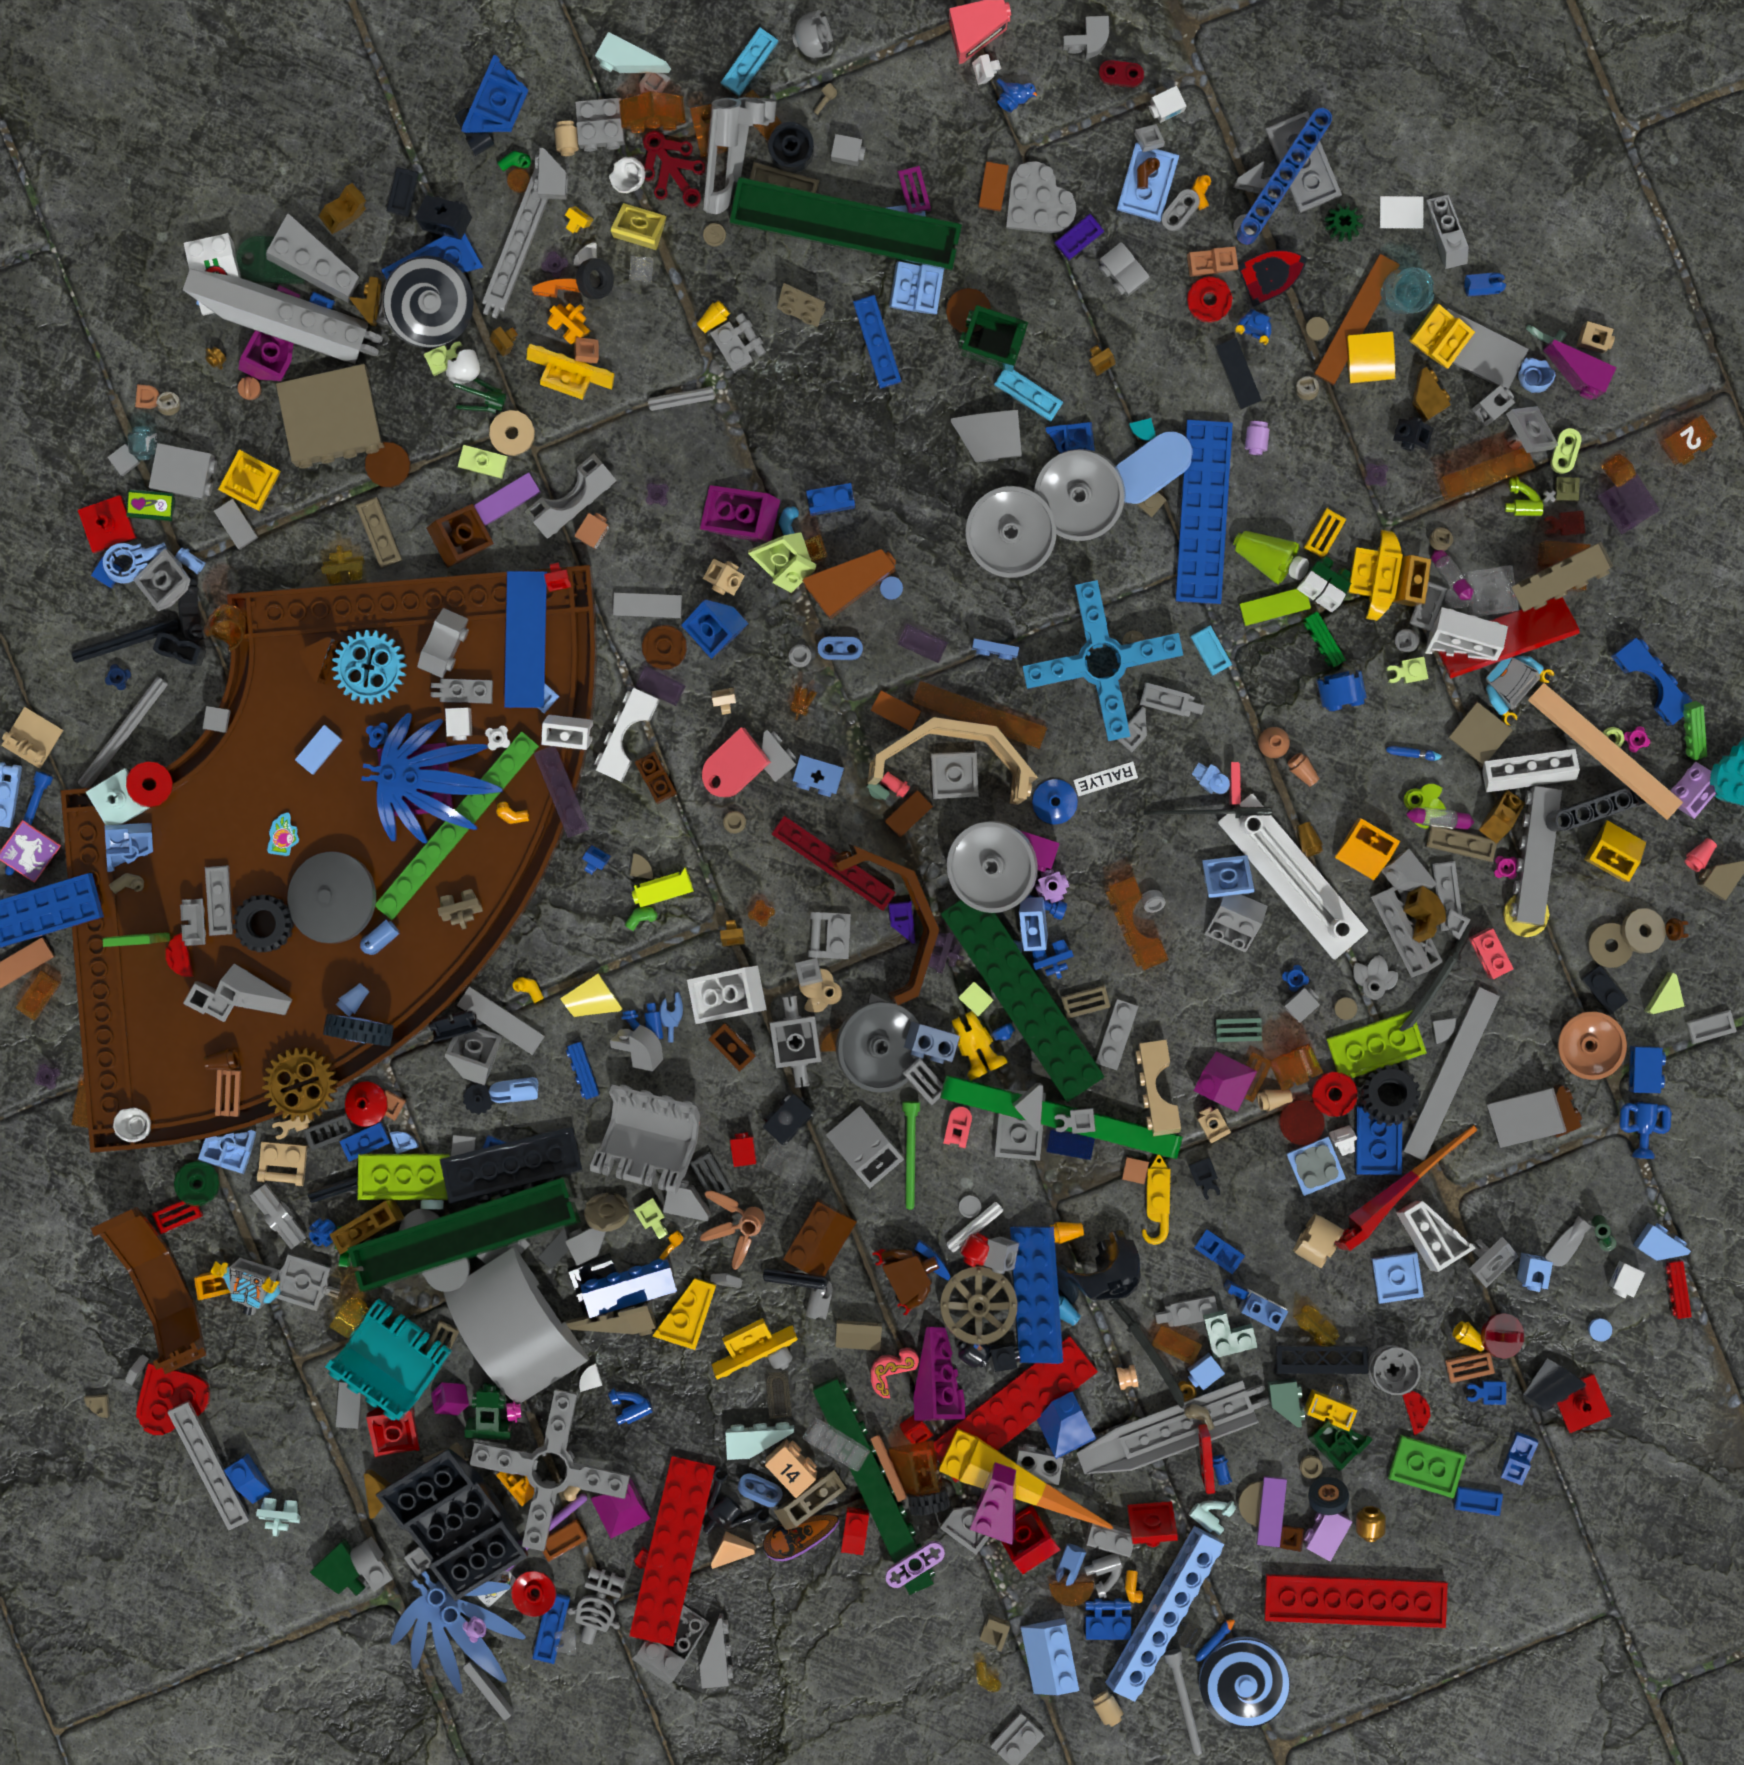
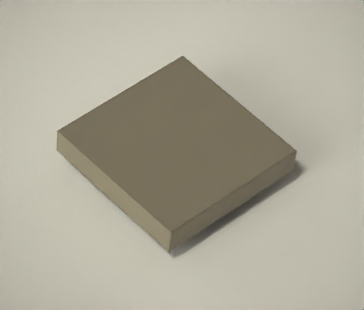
[1448,702,1513,766]

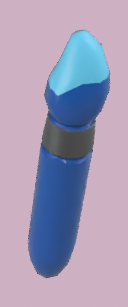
[1386,746,1442,761]

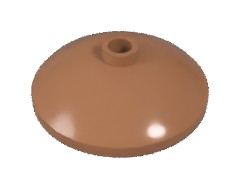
[1558,1012,1627,1080]

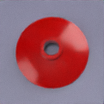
[345,1082,388,1127]
[511,1571,556,1617]

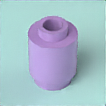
[1245,421,1270,455]

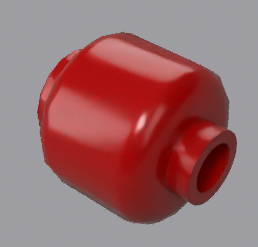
[960,1232,989,1268]

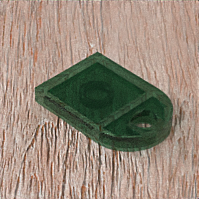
[236,236,305,285]

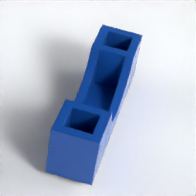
[1611,637,1692,726]

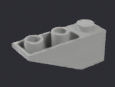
[1426,194,1469,269]
[215,964,293,1015]
[700,1613,733,1689]

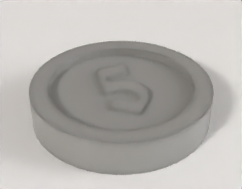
[959,1195,981,1218]

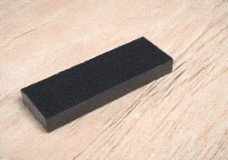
[1215,338,1262,410]

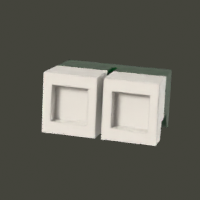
[1297,556,1352,612]

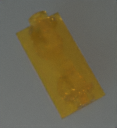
[1293,1304,1340,1346]

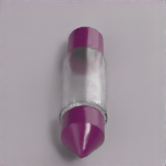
[1432,550,1474,600]
[1406,807,1474,829]

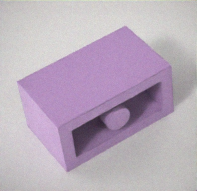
[1303,1512,1352,1562]

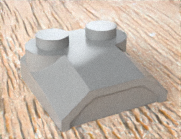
[133,549,191,611]

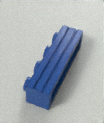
[566,1041,600,1100]

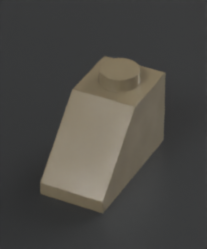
[1698,860,1744,900]

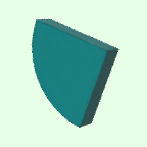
[1129,418,1156,441]

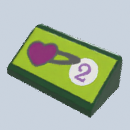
[126,490,176,521]

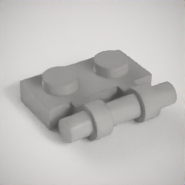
[710,313,766,373]

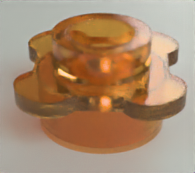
[748,900,775,927]

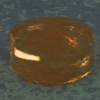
[507,169,530,193]

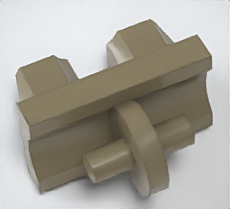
[437,889,483,929]

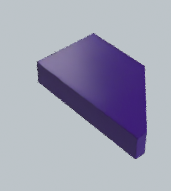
[889,901,915,943]

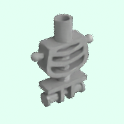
[567,1567,626,1644]

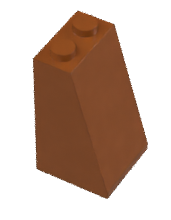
[802,549,896,620]

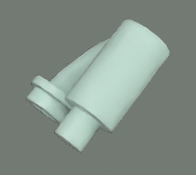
[1188,1500,1237,1535]

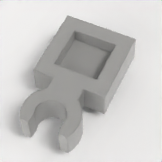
[1055,1108,1096,1134]

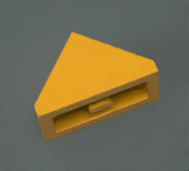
[194,1272,230,1300]

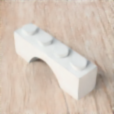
[594,688,660,782]

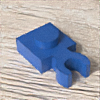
[1466,1381,1506,1405]

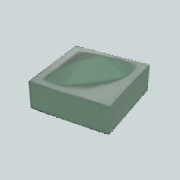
[867,784,890,800]

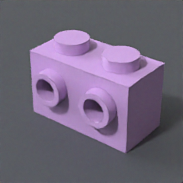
[1671,762,1716,819]

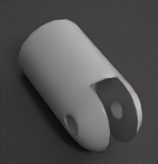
[805,1281,833,1320]

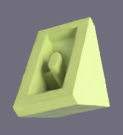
[1644,972,1684,1014]

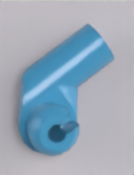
[779,506,799,535]

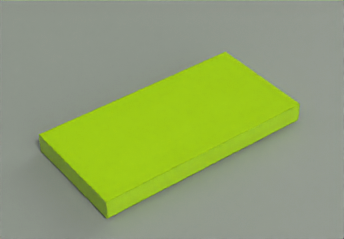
[1326,1010,1427,1078]
[358,1154,450,1200]

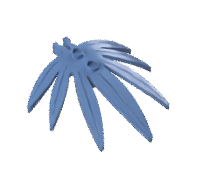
[390,1571,526,1694]

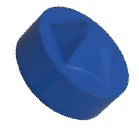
[992,1023,1015,1041]

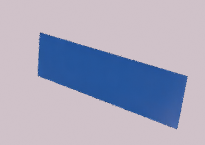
[504,571,547,708]

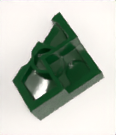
[1308,1421,1373,1471]

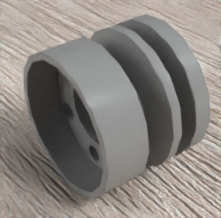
[1367,1345,1420,1395]

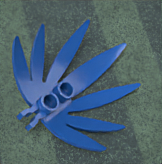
[361,713,503,844]

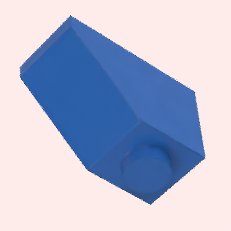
[224,1454,272,1504]

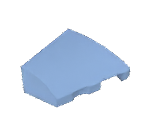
[198,1130,256,1174]

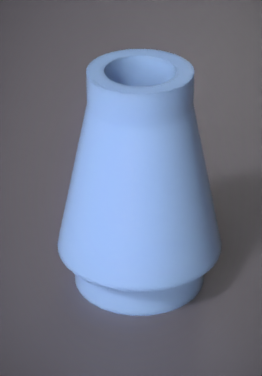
[336,983,369,1016]

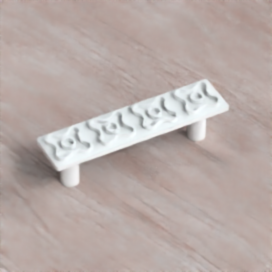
[1218,794,1368,959]

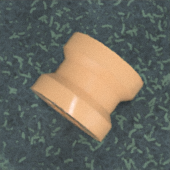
[1116,1364,1138,1390]

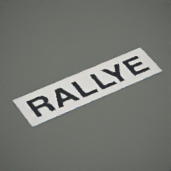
[1073,762,1138,797]

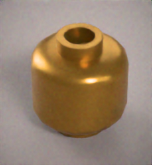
[1356,1506,1386,1542]

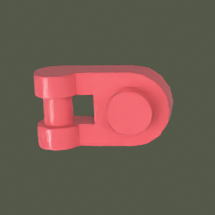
[943,1106,972,1148]

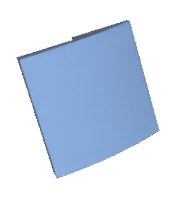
[889,261,944,315]

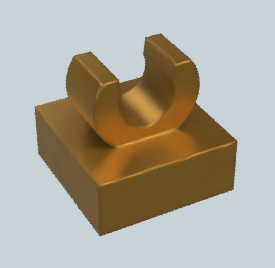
[490,327,518,357]
[1089,345,1116,376]
[720,920,745,946]

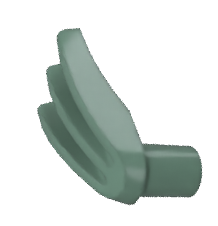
[1526,325,1567,343]

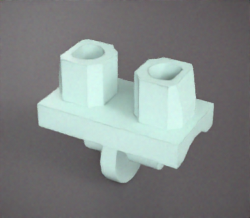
[256,1498,301,1537]

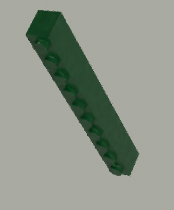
[813,1376,936,1596]

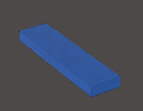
[853,295,901,389]

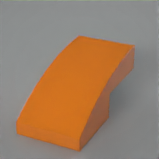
[532,279,580,298]

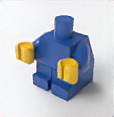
[1235,309,1271,345]

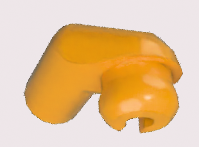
[1191,175,1211,210]

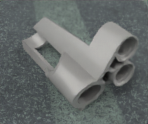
[703,97,777,215]

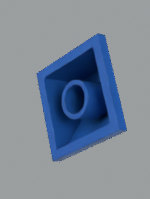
[681,600,748,659]
[1037,1392,1096,1459]

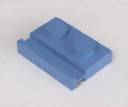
[972,639,1019,661]

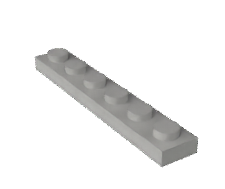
[167,1400,250,1531]

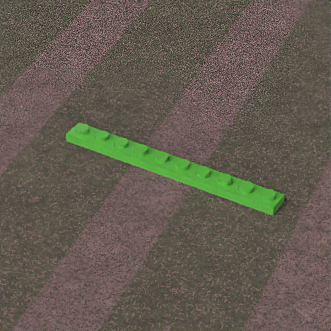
[375,731,540,920]

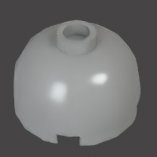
[792,10,833,58]

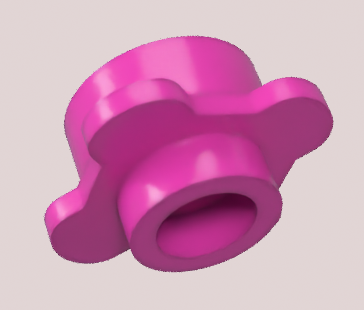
[1624,726,1650,753]
[1494,856,1517,879]

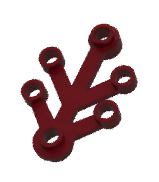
[643,131,705,208]

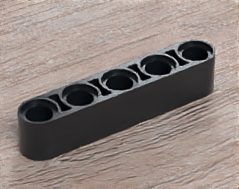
[1545,786,1647,832]

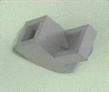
[1063,16,1109,59]
[183,981,234,1022]
[610,1025,663,1071]
[350,1536,394,1592]

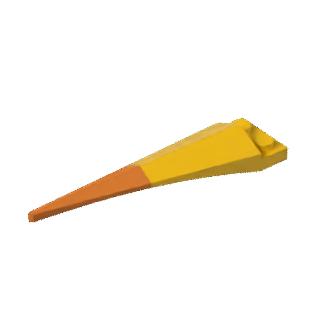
[938,1428,1113,1529]

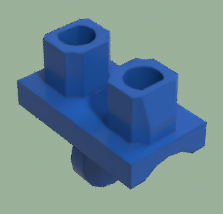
[1032,939,1074,979]

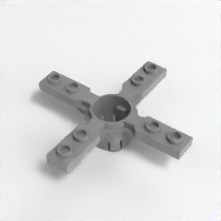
[470,1389,630,1551]

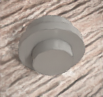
[789,645,811,667]

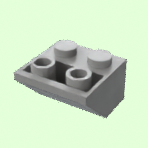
[1204,894,1268,953]

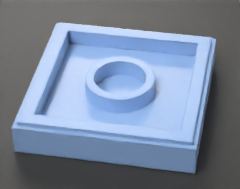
[1371,1251,1424,1304]

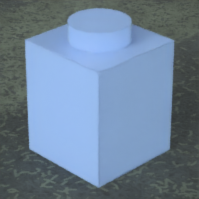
[1188,1353,1225,1390]

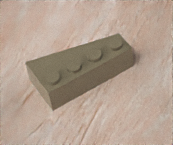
[1511,542,1613,612]

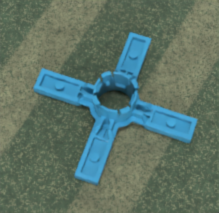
[1022,580,1183,741]

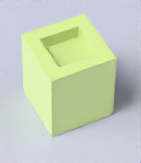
[958,982,993,1016]

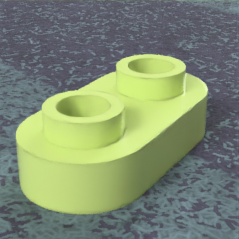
[1550,428,1581,474]

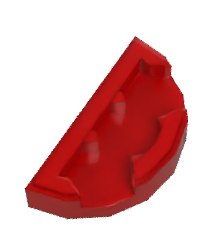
[165,933,194,977]
[1402,1391,1431,1435]

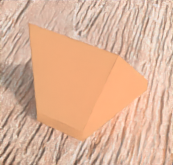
[711,1531,756,1569]

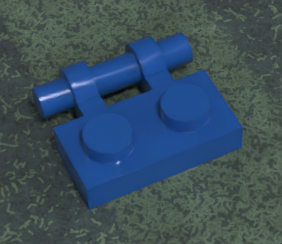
[1085,1598,1131,1640]

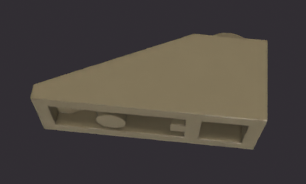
[774,1470,846,1530]

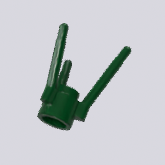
[453,377,507,414]

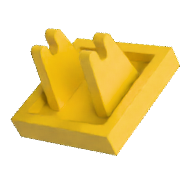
[218,450,281,511]

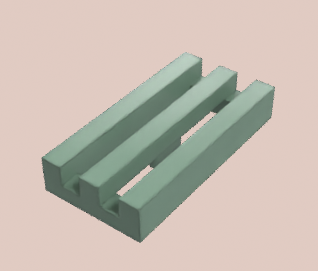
[1216,1018,1262,1042]

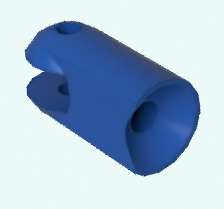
[1464,272,1506,297]

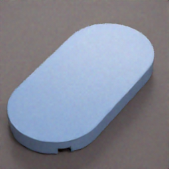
[1116,432,1193,504]

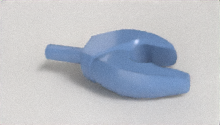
[659,992,683,1042]

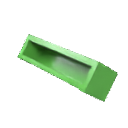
[1683,701,1707,760]

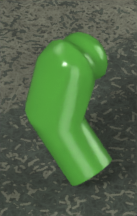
[624,906,657,931]

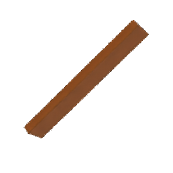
[1314,254,1400,385]

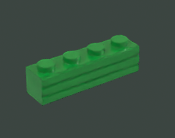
[1303,611,1346,668]

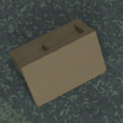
[835,1320,882,1351]

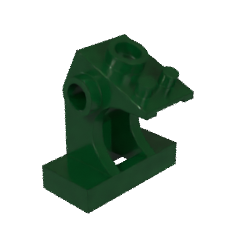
[465,1382,513,1440]

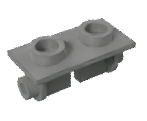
[180,899,206,946]

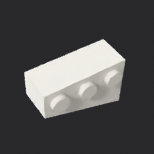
[1425,607,1508,661]
[1396,1201,1475,1272]

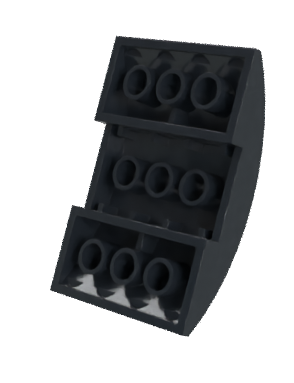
[376,1448,528,1601]

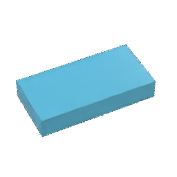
[1190,625,1232,676]

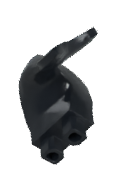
[1056,1230,1141,1305]

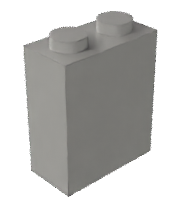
[149,443,217,501]

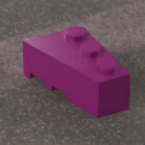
[970,1462,1016,1545]

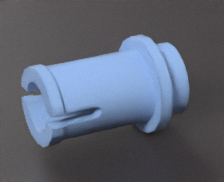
[175,548,206,575]

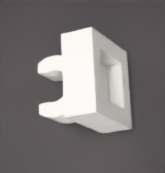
[972,54,1001,85]

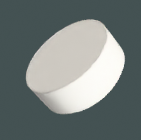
[1289,556,1309,580]

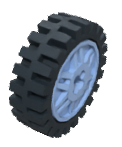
[323,1014,394,1046]

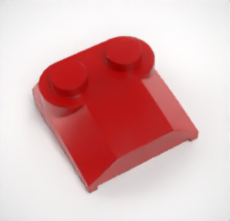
[366,1407,420,1457]

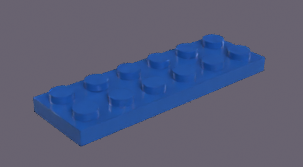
[1010,1226,1063,1364]

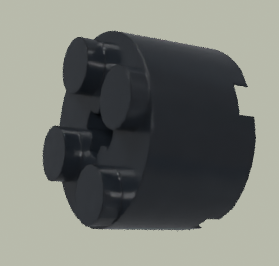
[768,122,814,173]

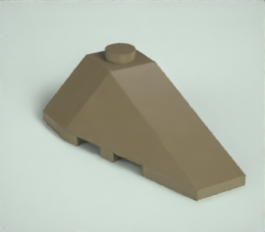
[562,1300,657,1336]

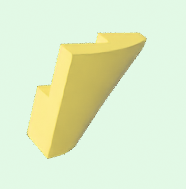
[560,973,623,1017]

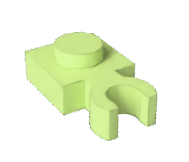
[424,342,463,376]
[1386,657,1428,683]

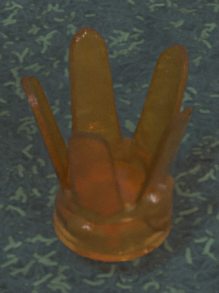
[790,685,817,720]

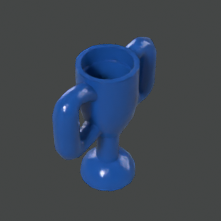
[1619,1102,1672,1159]

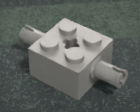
[770,996,822,1087]

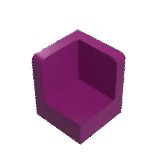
[431,1382,469,1415]

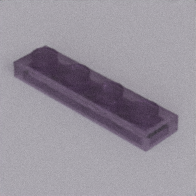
[534,746,590,838]

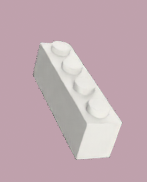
[1482,749,1580,792]

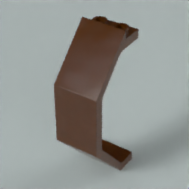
[831,844,939,1005]
[90,1207,206,1374]

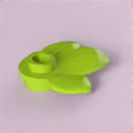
[1404,784,1447,829]

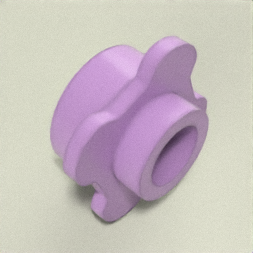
[463,1616,486,1643]

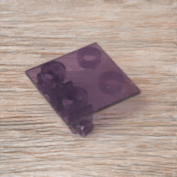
[1597,472,1660,535]

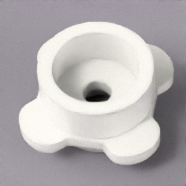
[485,726,510,750]

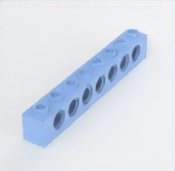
[1105,1526,1224,1702]

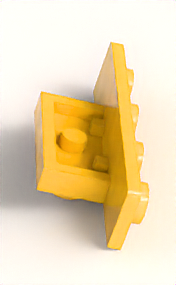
[526,344,614,400]
[711,1318,798,1379]

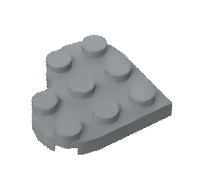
[1006,161,1076,233]

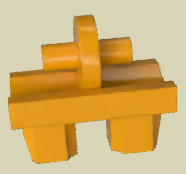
[547,303,591,344]
[496,1472,535,1506]

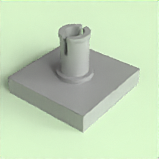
[1506,406,1558,453]
[1469,1237,1519,1288]

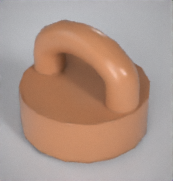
[238,376,262,400]

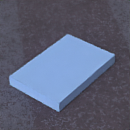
[1117,143,1179,222]

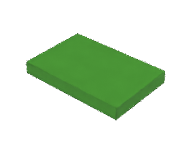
[1388,1434,1467,1498]

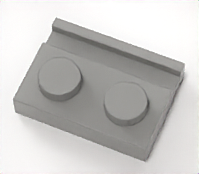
[990,1711,1045,1765]

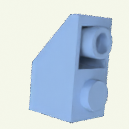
[1633,1223,1691,1261]

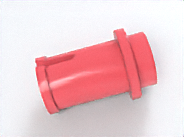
[880,772,910,798]

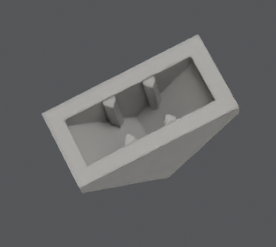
[1012,1083,1043,1131]

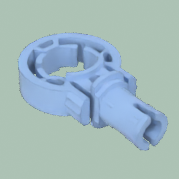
[103,542,167,583]

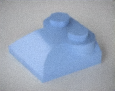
[1202,855,1254,898]

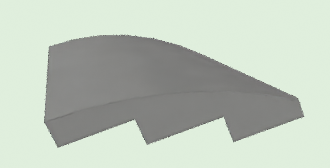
[951,410,1022,462]

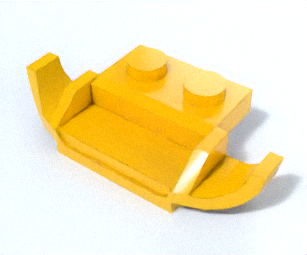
[1347,530,1403,621]

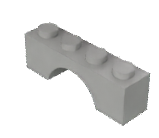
[525,453,617,539]

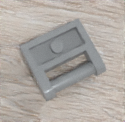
[808,912,851,959]

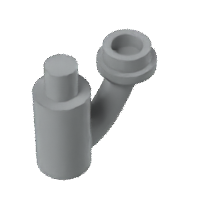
[1084,1553,1122,1598]

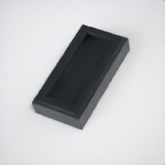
[386,167,420,217]

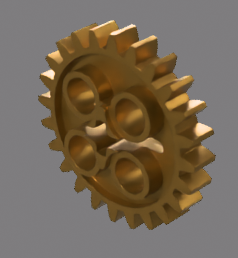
[262,1047,338,1122]

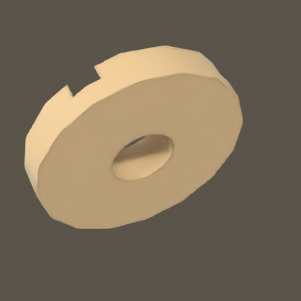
[489,410,535,456]

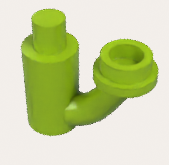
[1505,476,1543,516]

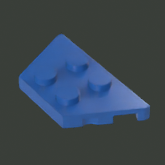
[461,55,528,133]

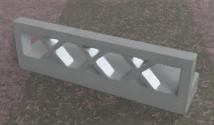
[1371,886,1443,978]

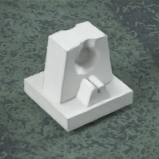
[1329,1125,1357,1156]

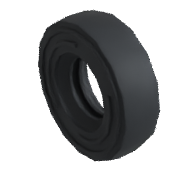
[576,258,614,299]

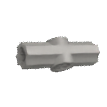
[250,1184,307,1249]

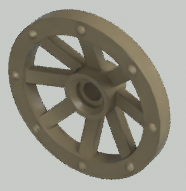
[940,1267,1017,1345]

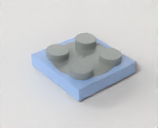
[1286,1136,1346,1196]

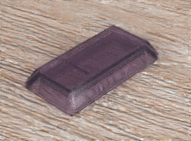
[897,624,948,663]
[636,666,686,706]

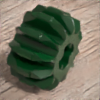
[1324,203,1363,243]

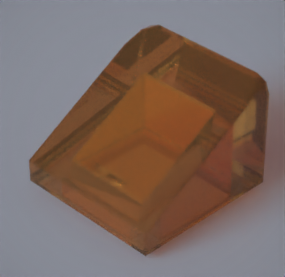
[1601,454,1636,487]

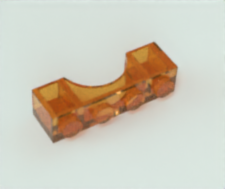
[1437,448,1535,501]
[1106,876,1169,970]

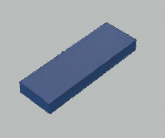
[532,1593,570,1664]

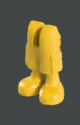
[952,1011,1008,1081]

